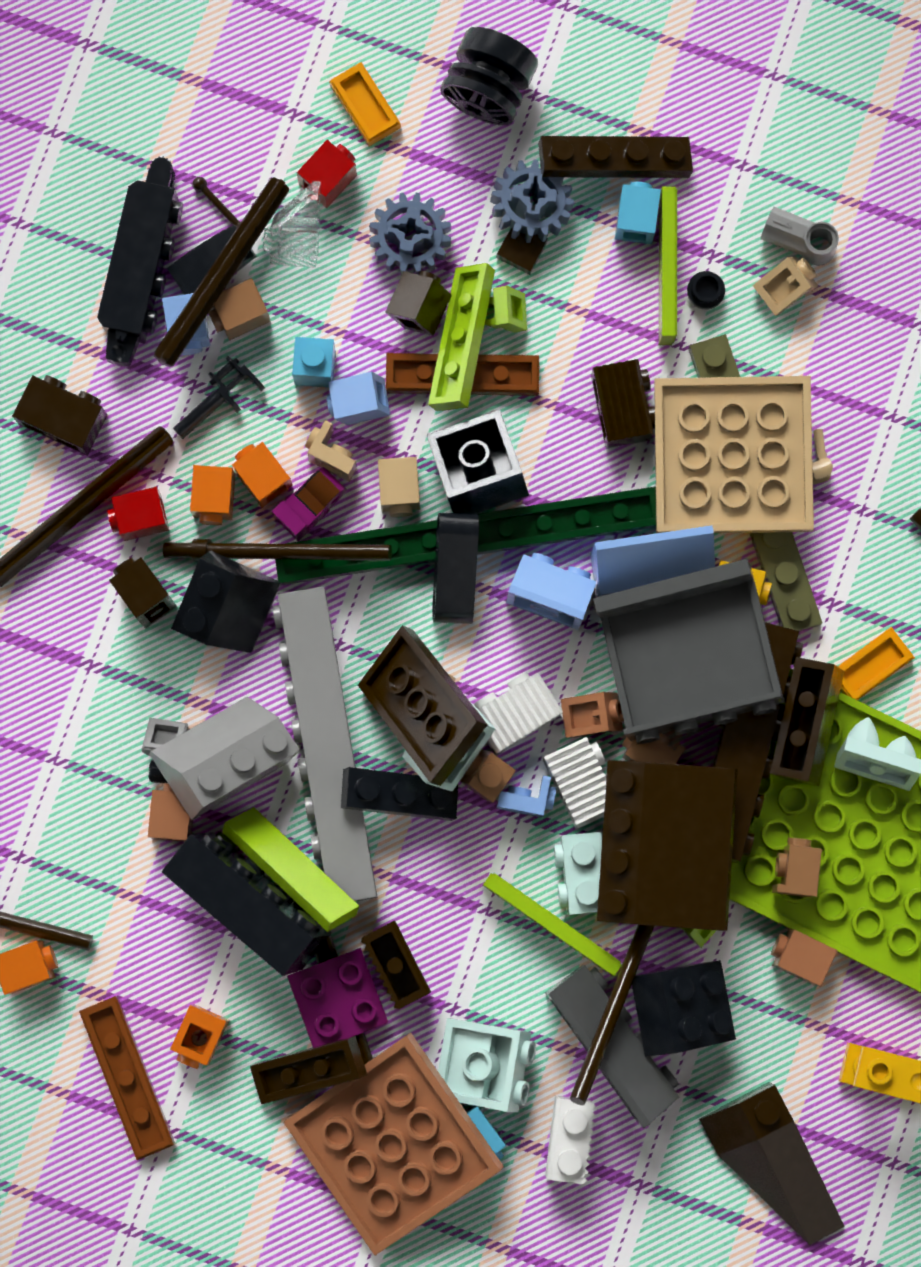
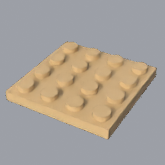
[654,376,814,533]

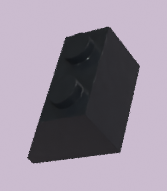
[171,551,281,653]

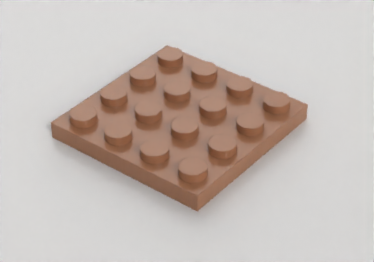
[283,1032,504,1256]

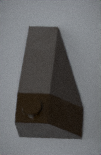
[699,1082,845,1245]

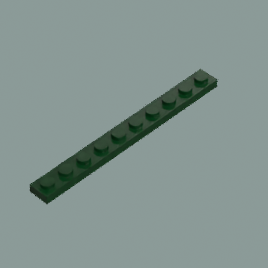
[275,486,656,586]

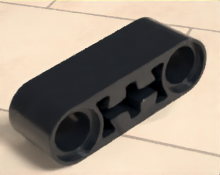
[432,513,479,624]

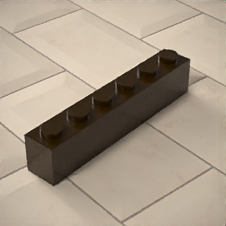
[713,622,803,863]

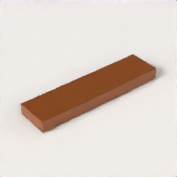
[386,353,539,396]
[79,996,176,1160]

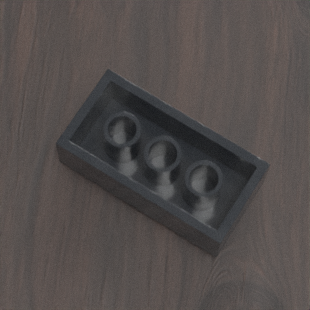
[161,832,332,976]

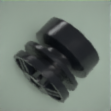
[440,27,538,125]

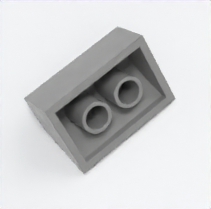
[149,697,300,820]

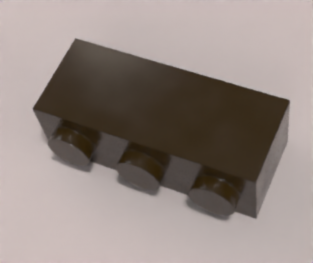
[770,657,844,786]

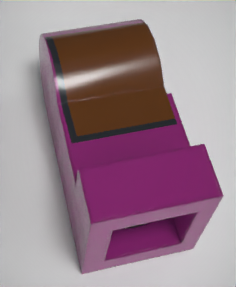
[271,467,346,541]

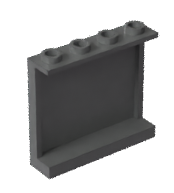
[593,559,785,744]

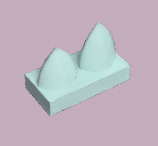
[834,717,921,791]

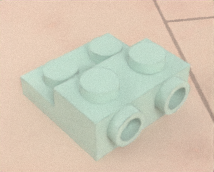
[554,832,603,915]
[438,1018,536,1112]

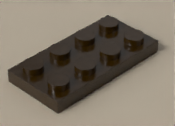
[358,625,488,786]

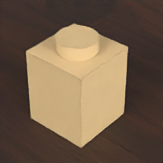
[378,457,420,517]

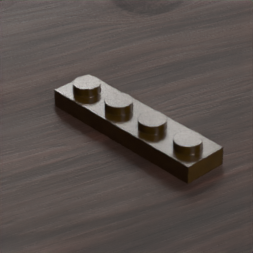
[538,136,693,178]

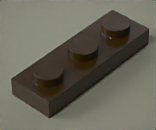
[250,1036,367,1104]

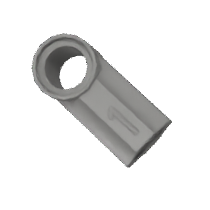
[760,206,839,266]

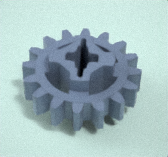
[490,159,574,243]
[369,192,451,276]

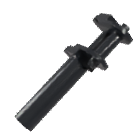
[173,356,265,439]

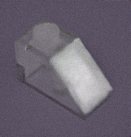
[263,181,321,268]

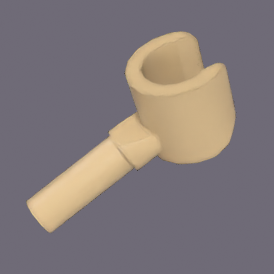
[812,429,833,485]

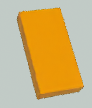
[329,62,401,147]
[838,627,915,700]

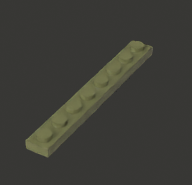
[688,334,823,632]

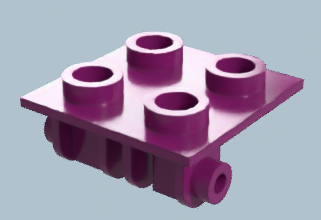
[287,948,388,1047]

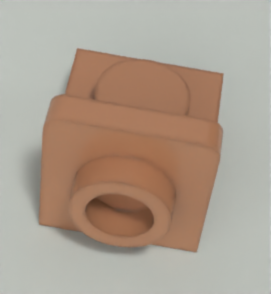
[560,692,624,738]

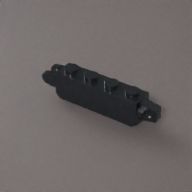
[97,156,183,367]

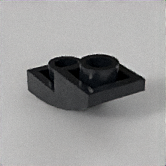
[167,225,257,295]

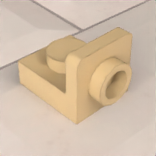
[752,256,818,316]
[305,420,357,482]

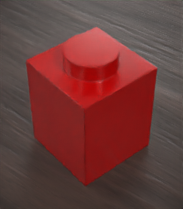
[296,140,357,208]
[107,486,169,541]

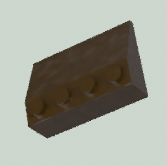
[597,760,738,931]

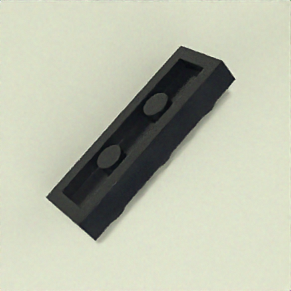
[341,767,458,821]

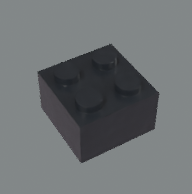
[427,410,529,514]
[632,960,736,1057]

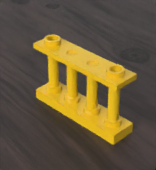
[838,1042,921,1104]

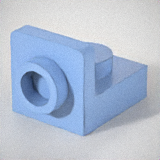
[496,776,557,818]

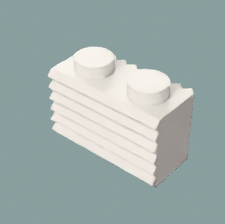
[474,671,563,756]
[543,737,606,830]
[545,1095,596,1184]

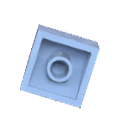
[506,553,596,630]

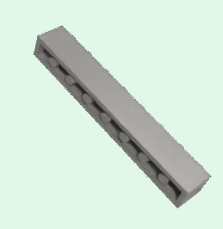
[272,586,378,902]

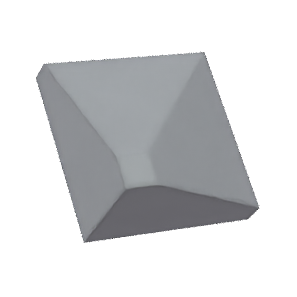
[142,718,188,757]

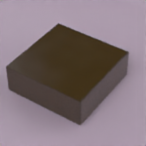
[496,228,548,275]

